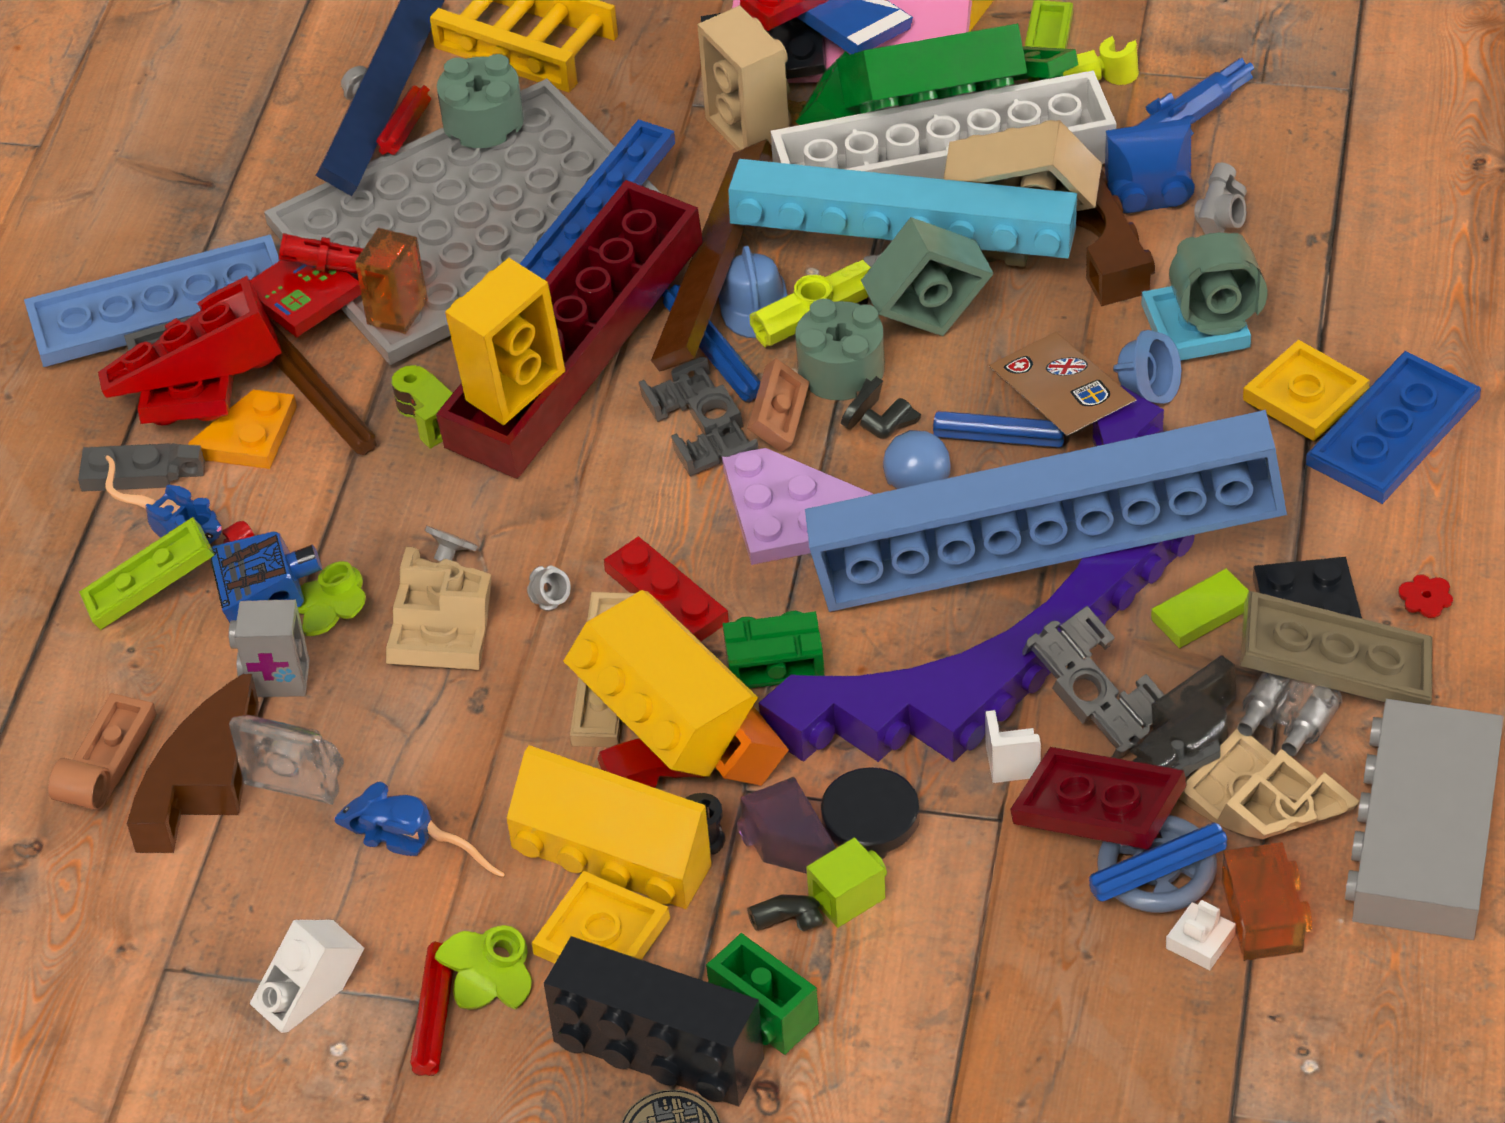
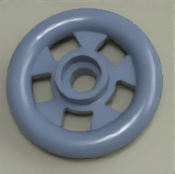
[1097,815,1217,913]

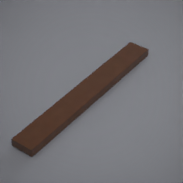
[651,139,772,372]

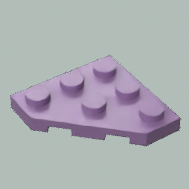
[722,448,873,565]

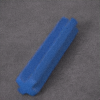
[933,411,1065,448]
[1089,822,1228,902]

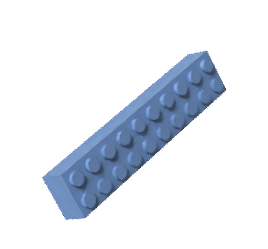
[805,410,1287,612]

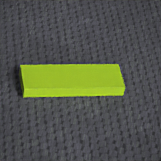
[79,517,214,630]

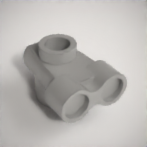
[1194,162,1247,234]

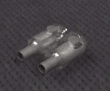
[1237,672,1342,756]

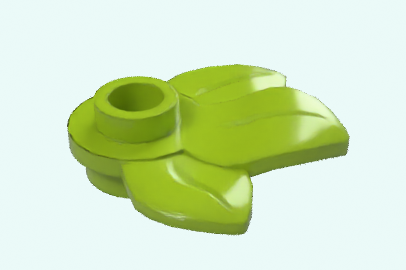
[298,561,366,637]
[435,925,531,1010]

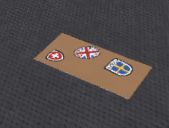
[989,332,1136,435]

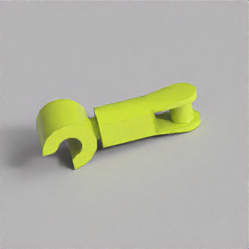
[1028,36,1139,85]

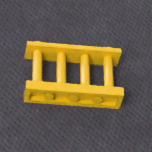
[430,0,618,93]

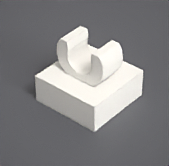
[1166,900,1236,970]

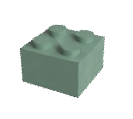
[861,217,994,336]

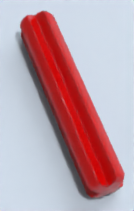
[376,85,431,155]
[410,941,453,1076]

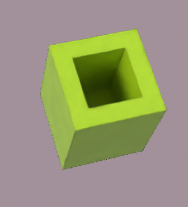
[806,837,887,928]

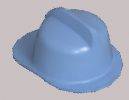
[718,246,788,338]
[1113,330,1182,404]

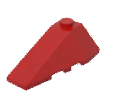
[98,276,282,398]

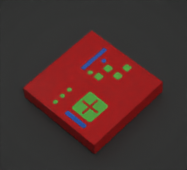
[250,261,363,337]

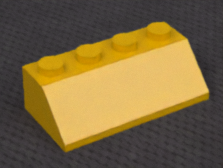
[563,590,758,777]
[506,745,712,909]

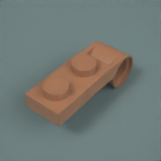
[48,693,157,810]

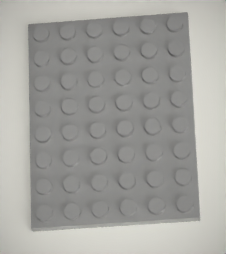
[264,79,661,365]

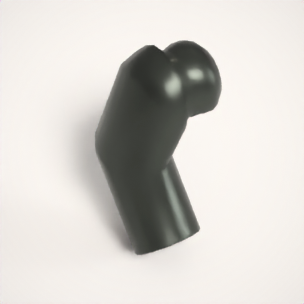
[747,894,823,931]

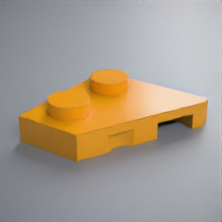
[188,389,297,469]

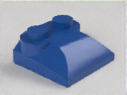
[1105,118,1195,213]

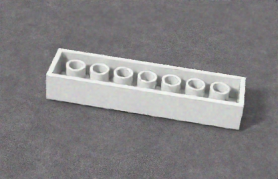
[771,70,1117,179]

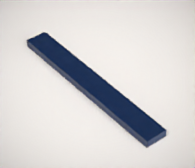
[315,0,444,196]

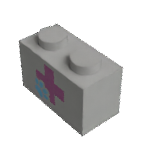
[229,599,310,697]

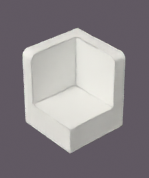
[985,710,1041,783]

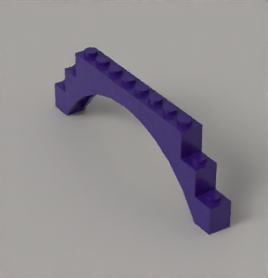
[759,385,1195,762]

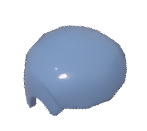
[883,430,951,489]

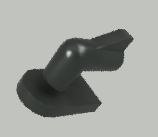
[841,376,921,438]

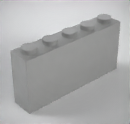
[1345,699,1504,940]

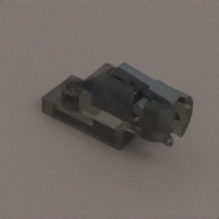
[1130,655,1236,777]

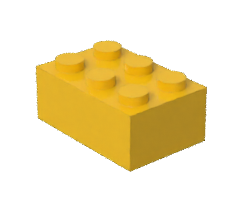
[445,257,565,425]

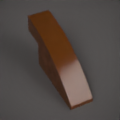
[127,674,259,853]

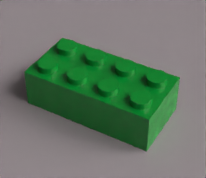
[836,23,1027,114]

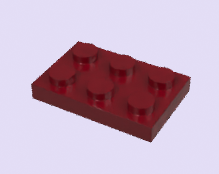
[1010,747,1187,849]

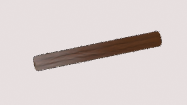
[269,319,377,455]

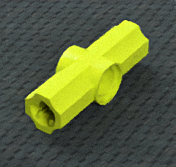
[749,260,871,347]

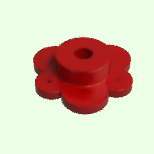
[1398,574,1453,618]

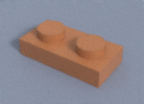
[747,358,810,453]

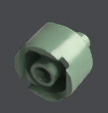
[437,54,524,148]
[1169,232,1268,335]
[795,299,885,400]

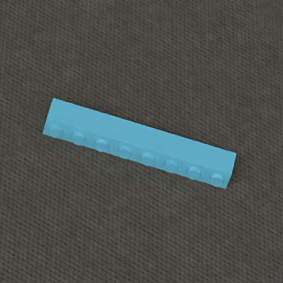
[728,159,1077,259]

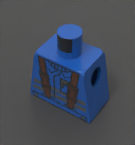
[210,531,322,623]

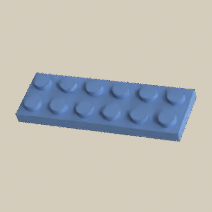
[24,234,280,367]

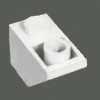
[250,920,365,1033]

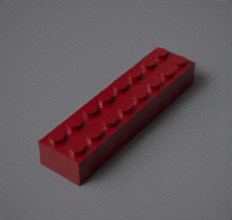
[436,180,703,479]

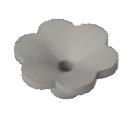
[425,525,478,561]

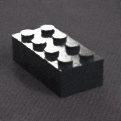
[544,936,764,1107]

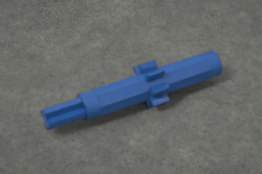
[1135,58,1254,136]

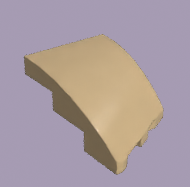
[386,547,491,670]
[1179,729,1360,839]

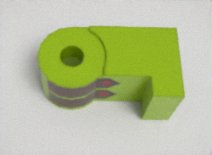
[392,365,453,449]

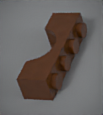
[1076,169,1155,306]

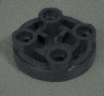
[821,767,919,859]

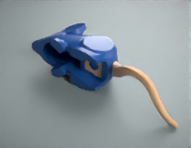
[105,455,222,544]
[334,782,505,877]

